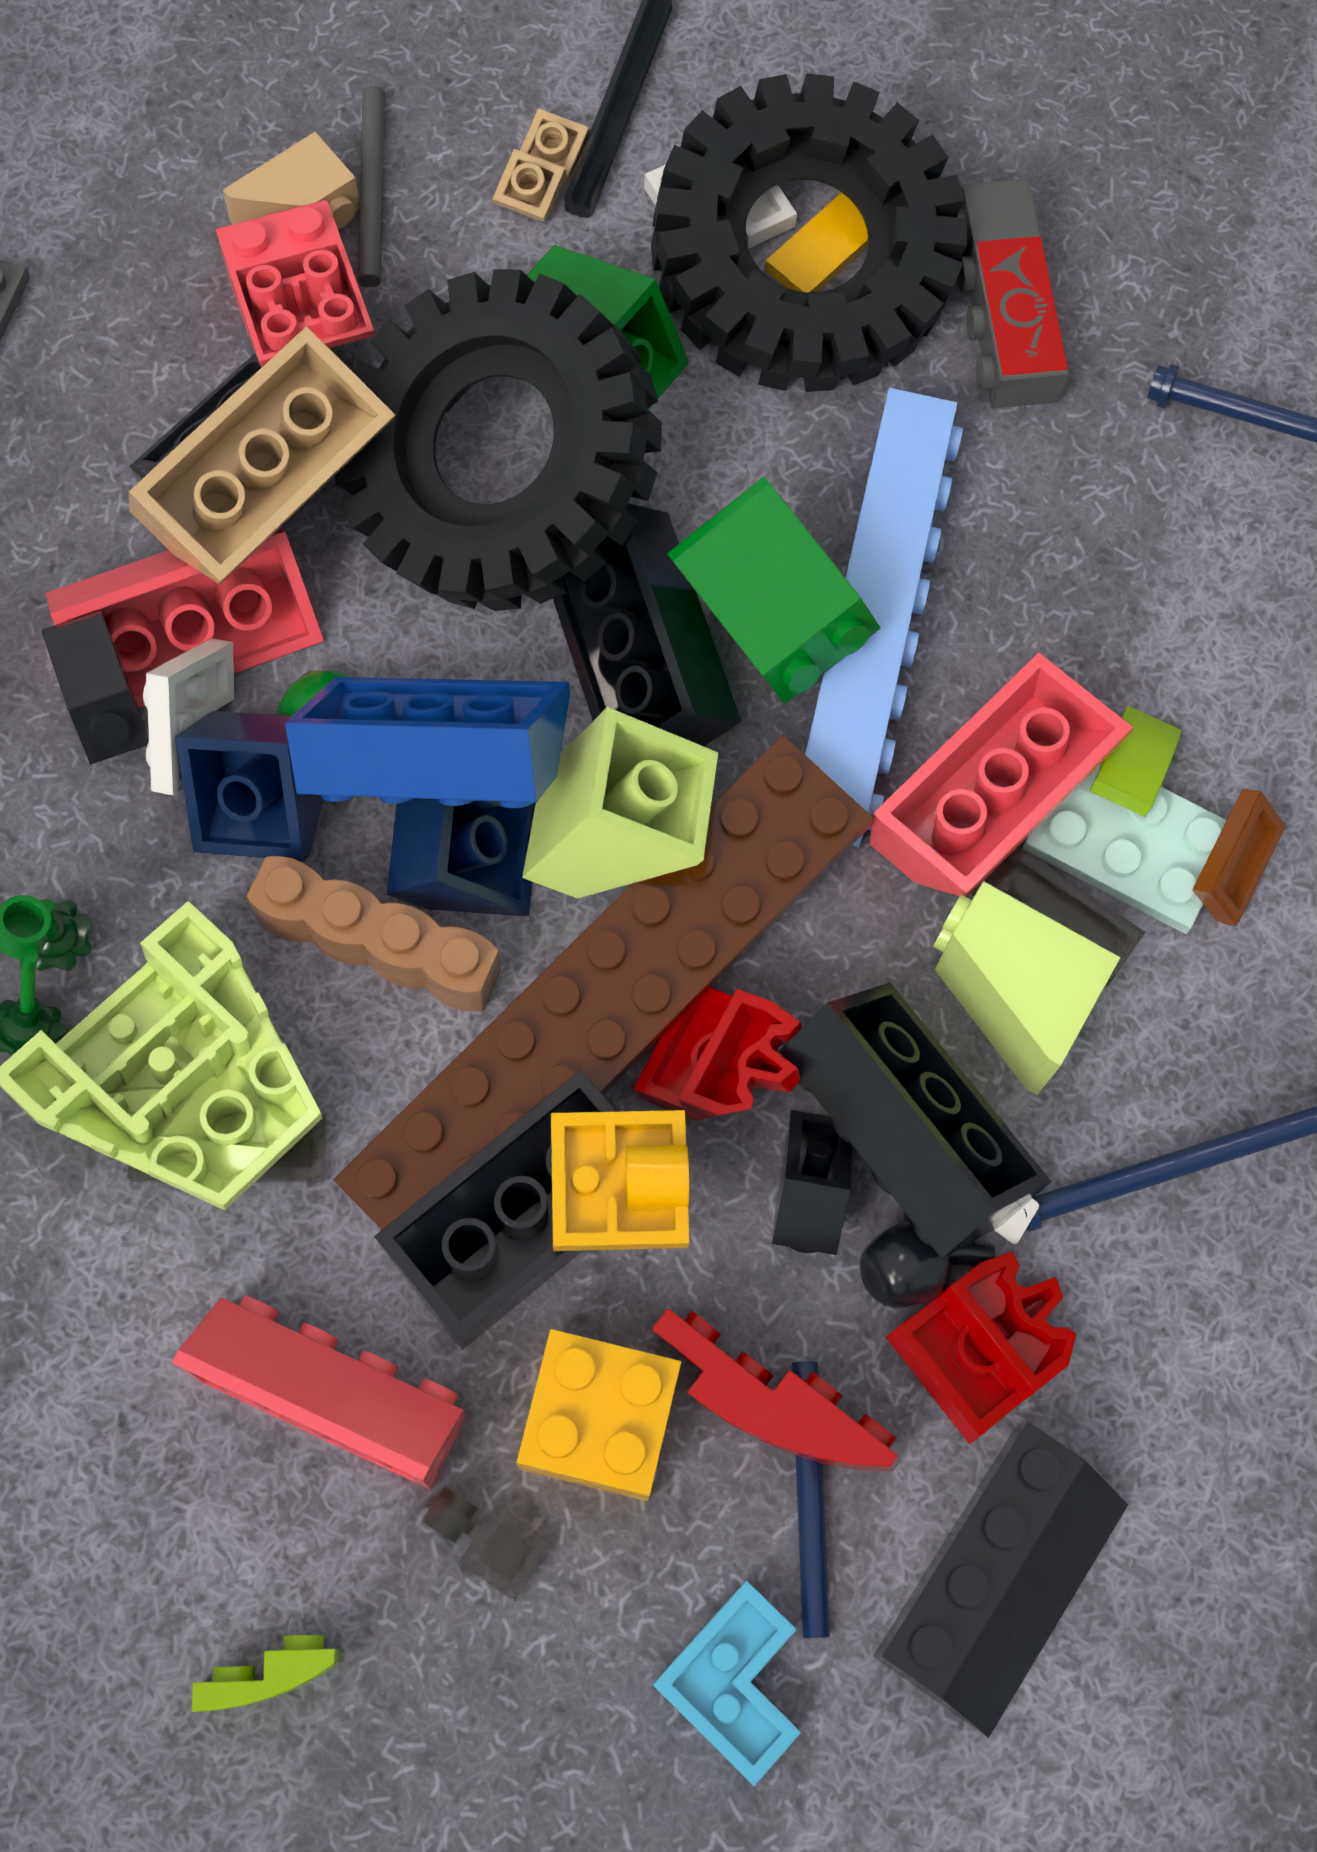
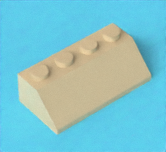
[129,326,395,584]

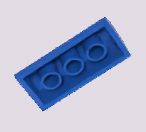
[285,677,570,808]

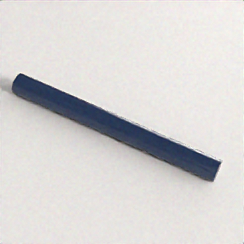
[792,1361,830,1638]

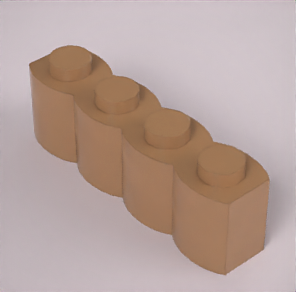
[246,856,501,1012]

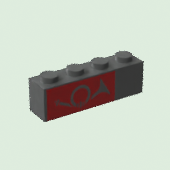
[957,178,1069,409]

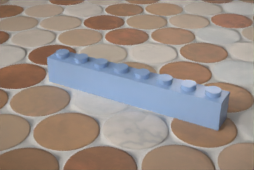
[805,388,963,847]

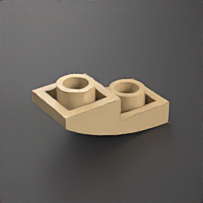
[492,108,590,223]

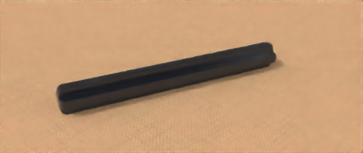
[564,0,673,218]

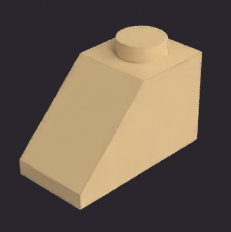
[222,132,360,230]

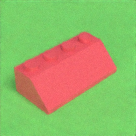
[46,526,324,708]
[870,652,1133,897]
[172,1295,466,1490]

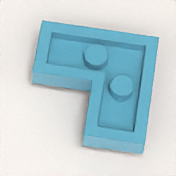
[652,1580,801,1786]

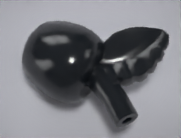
[859,1211,996,1308]

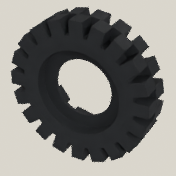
[651,73,967,392]
[335,269,662,611]

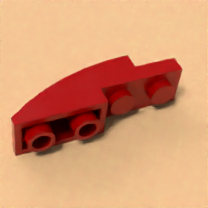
[652,1308,901,1472]

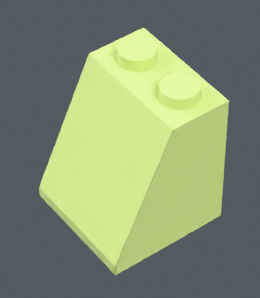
[522,707,718,899]
[933,881,1121,1095]

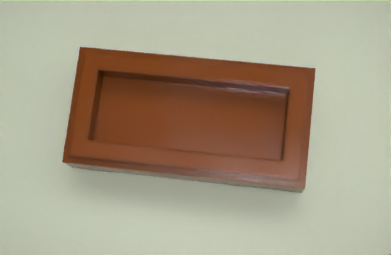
[1192,789,1286,926]

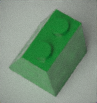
[527,245,689,410]
[667,476,881,704]

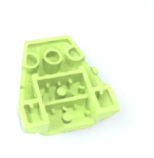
[0,901,322,1210]

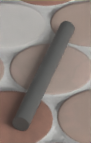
[358,86,385,287]

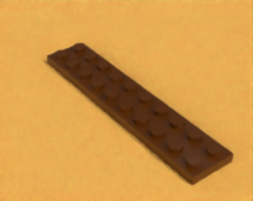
[333,735,873,1230]

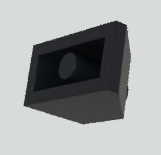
[41,610,149,765]
[772,1110,852,1255]

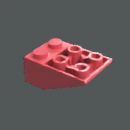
[215,200,375,367]

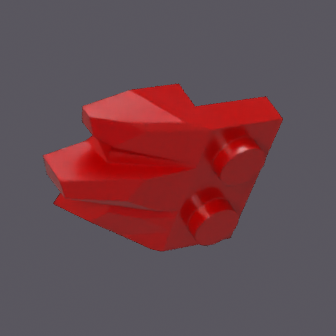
[633,988,802,1121]
[886,1251,1076,1444]

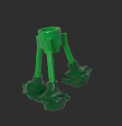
[0,895,92,1056]

